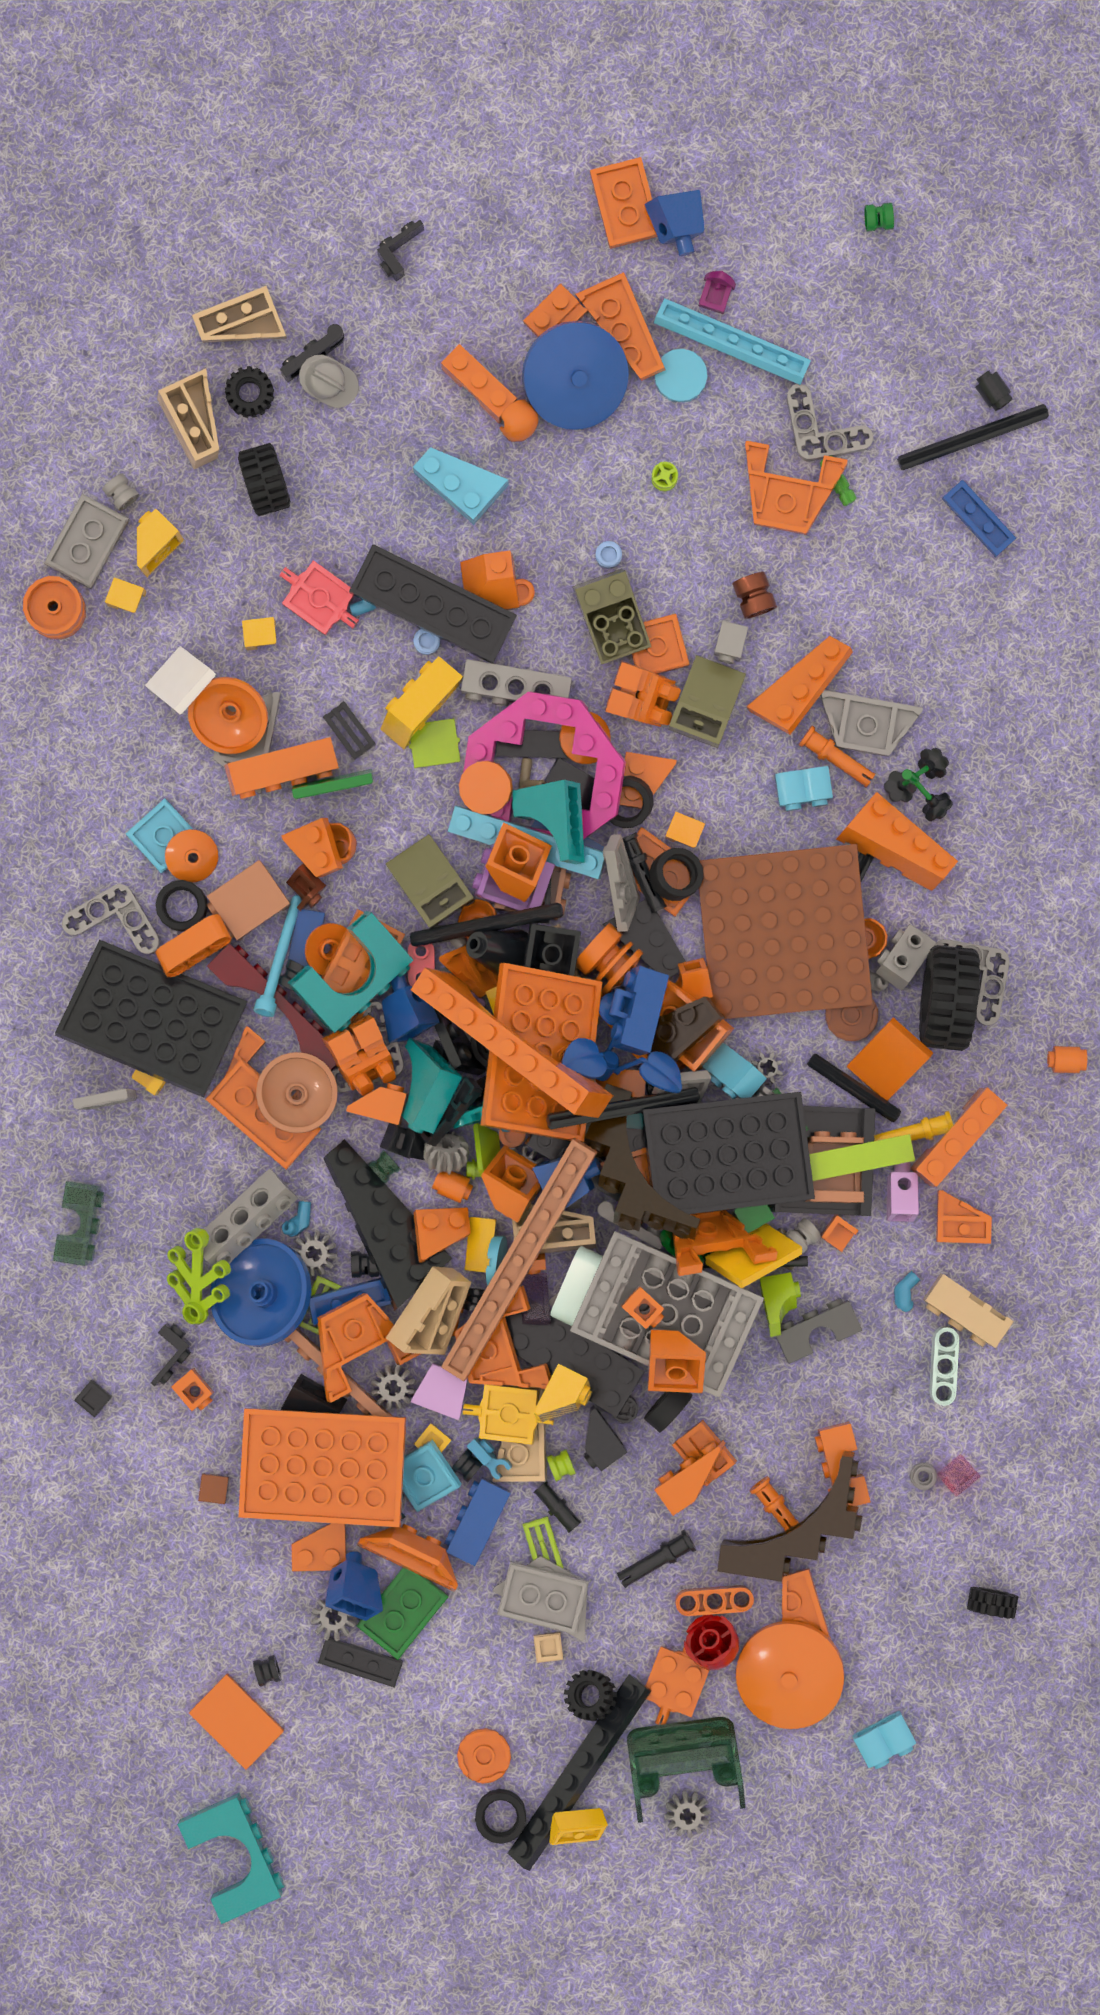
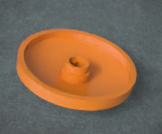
[736,1621,844,1729]

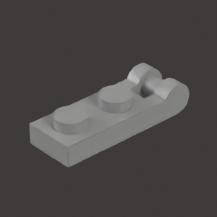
[597,1201,663,1250]

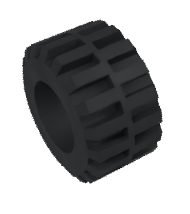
[238,443,291,516]

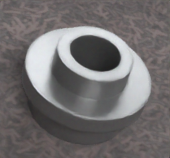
[910,1463,937,1490]

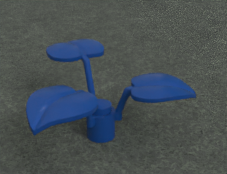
[561,991,682,1093]

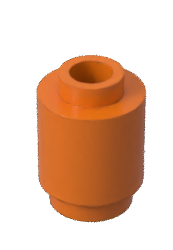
[1047,1046,1087,1073]
[432,1171,473,1203]

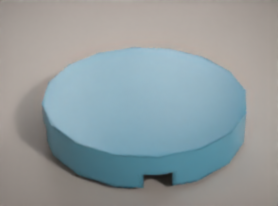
[655,349,708,403]
[486,1236,508,1286]

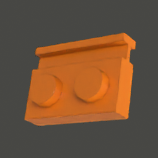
[523,283,588,337]
[672,1420,737,1486]

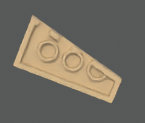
[492,1385,547,1482]

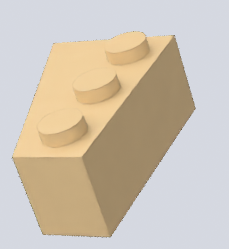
[192,286,287,343]
[157,368,219,469]
[512,1204,596,1254]
[386,1267,471,1355]
[923,1273,1014,1348]

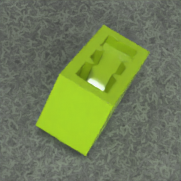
[760,1272,801,1337]

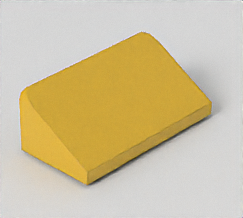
[465,1217,496,1273]
[549,1808,608,1845]

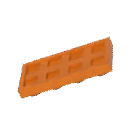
[321,909,405,1024]

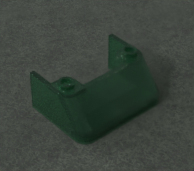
[627,1717,746,1823]

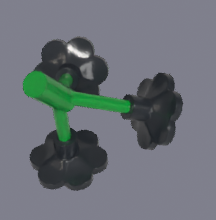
[884,748,953,821]

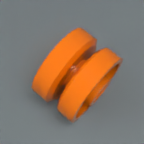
[23,576,86,640]

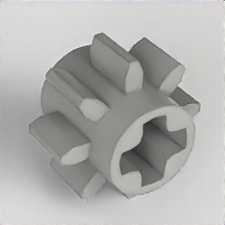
[751,1052,783,1084]

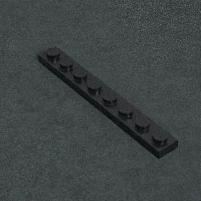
[507,1674,651,1871]

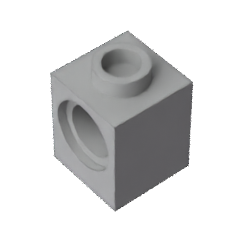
[714,621,748,664]

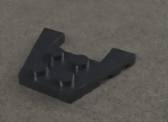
[419,1040,483,1147]

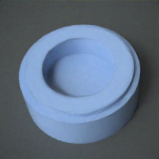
[595,541,622,569]
[413,629,440,655]

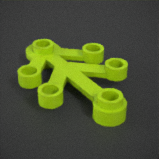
[167,1228,231,1324]

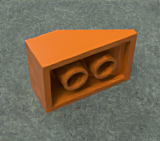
[659,979,734,1071]

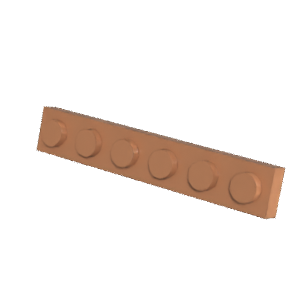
[284,1328,393,1416]

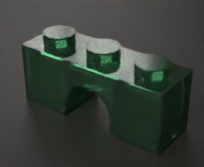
[53,1181,104,1266]

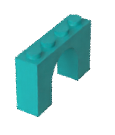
[288,911,413,1033]
[177,1793,285,1924]

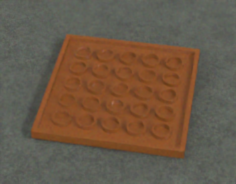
[699,844,873,1019]

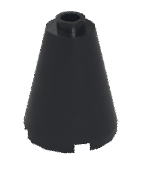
[466,929,528,976]

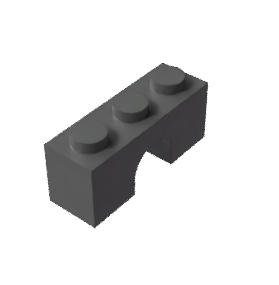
[775,1298,863,1364]

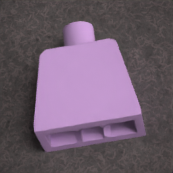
[886,1162,919,1222]
[411,1352,468,1420]

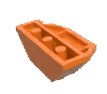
[357,1524,458,1592]

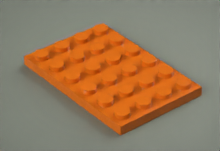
[481,963,602,1142]
[238,1408,406,1527]

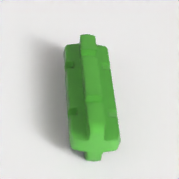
[820,456,856,506]

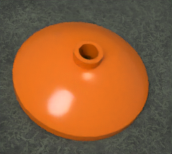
[188,677,268,754]

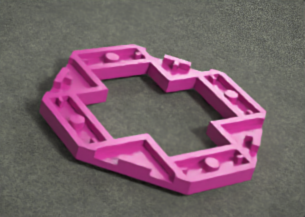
[463,692,626,840]

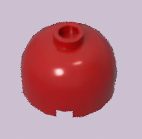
[684,1614,740,1670]

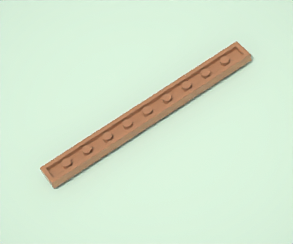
[441,1138,598,1381]

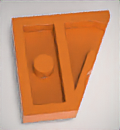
[281,818,343,877]
[936,1190,992,1244]
[414,1208,471,1263]
[291,1523,346,1571]

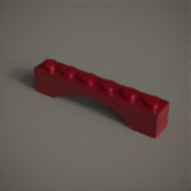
[207,943,337,1071]

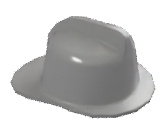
[299,355,359,408]

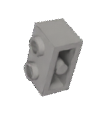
[875,924,936,991]

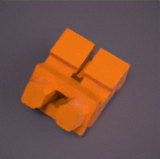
[605,660,681,727]
[322,1015,396,1096]

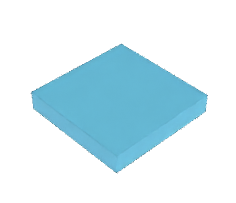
[126,798,193,874]
[403,1439,462,1512]

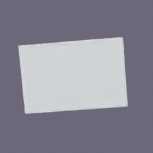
[145,646,216,715]

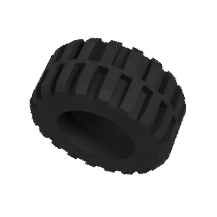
[919,945,980,1051]

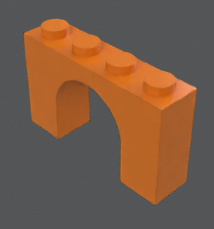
[910,1087,1008,1187]

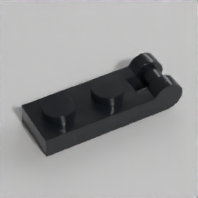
[280,324,344,383]

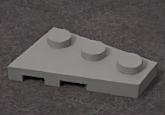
[603,834,640,932]

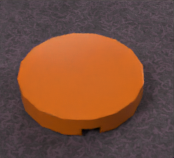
[459,761,513,814]
[457,1728,511,1784]

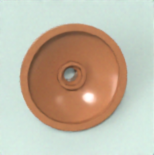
[256,1052,338,1133]

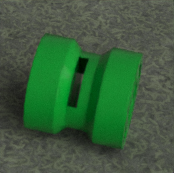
[864,203,894,232]

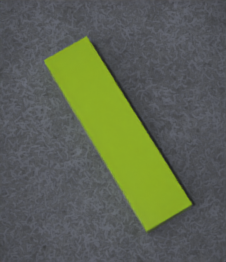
[809,1134,915,1181]

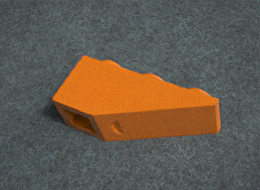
[654,1440,726,1516]

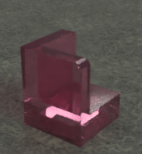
[937,1454,981,1497]

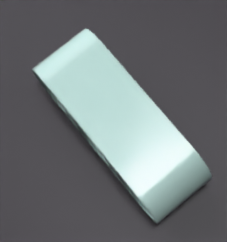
[550,1246,603,1326]
[929,1326,959,1406]

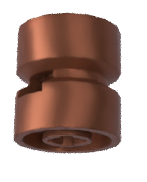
[732,571,777,619]

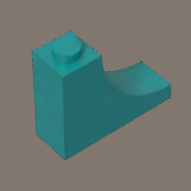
[512,780,585,864]
[401,1038,462,1134]

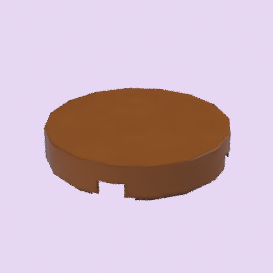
[825,1000,878,1041]

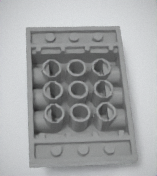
[570,1231,764,1398]

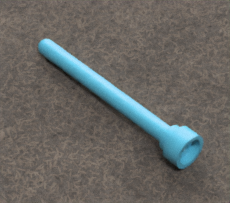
[253,895,302,1017]

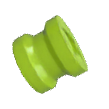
[651,461,678,492]
[546,1449,576,1482]

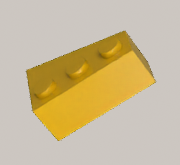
[380,656,463,750]

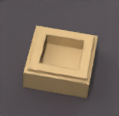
[533,1632,563,1663]

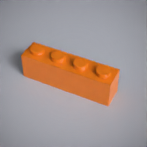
[224,737,339,799]

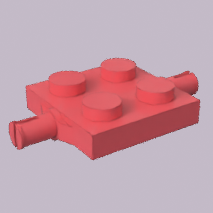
[279,560,359,636]

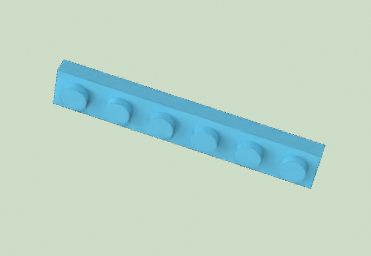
[654,298,811,385]
[448,805,605,879]

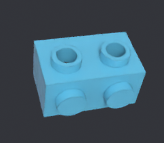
[702,1043,767,1099]

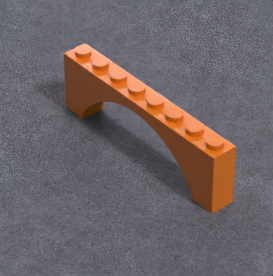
[410,967,614,1118]

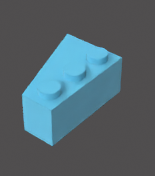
[413,447,509,525]

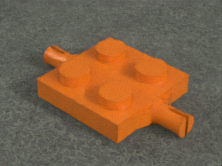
[646,1646,709,1727]

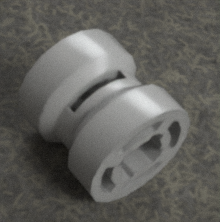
[102,473,140,511]
[784,1218,821,1254]

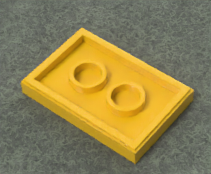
[705,1223,802,1288]

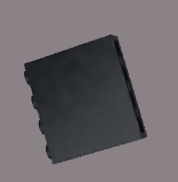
[768,1106,875,1216]

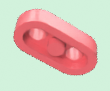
[408,943,435,986]

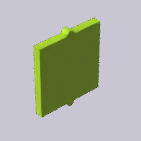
[409,718,460,768]

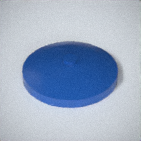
[522,321,629,430]
[210,1238,311,1347]

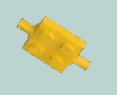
[463,1384,555,1445]

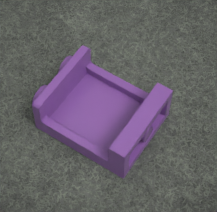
[472,843,555,911]

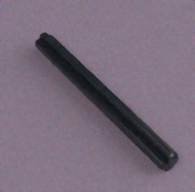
[897,404,1049,470]
[410,903,563,947]
[546,1087,700,1129]

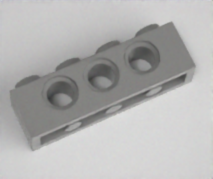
[461,659,572,706]
[203,1168,298,1271]

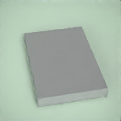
[44,494,129,590]
[72,1088,137,1110]
[497,1561,589,1635]

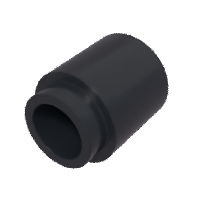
[975,370,1013,412]

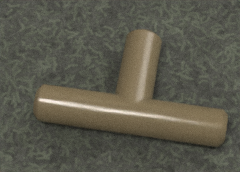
[518,758,546,789]

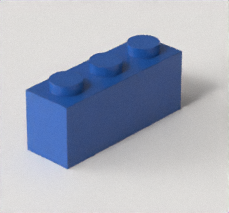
[444,1477,511,1566]

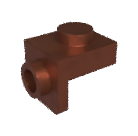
[286,863,326,911]

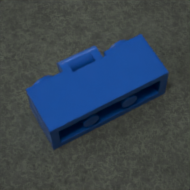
[609,966,669,1056]

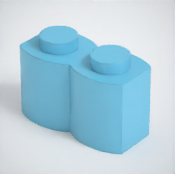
[775,766,833,811]
[852,1711,916,1769]

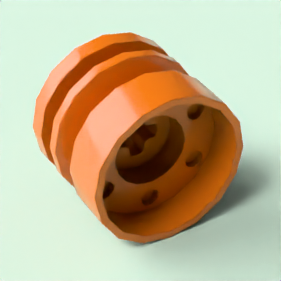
[576,923,643,994]

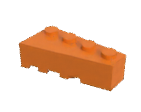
[836,792,958,891]

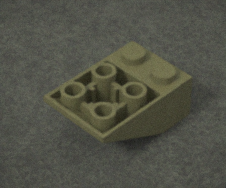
[572,568,652,665]
[668,655,746,748]
[385,834,474,929]

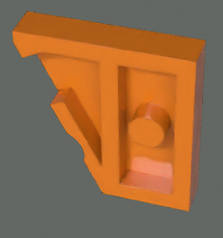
[619,752,677,809]
[438,945,498,998]

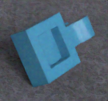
[467,1436,512,1480]

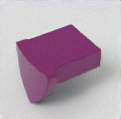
[698,271,736,314]

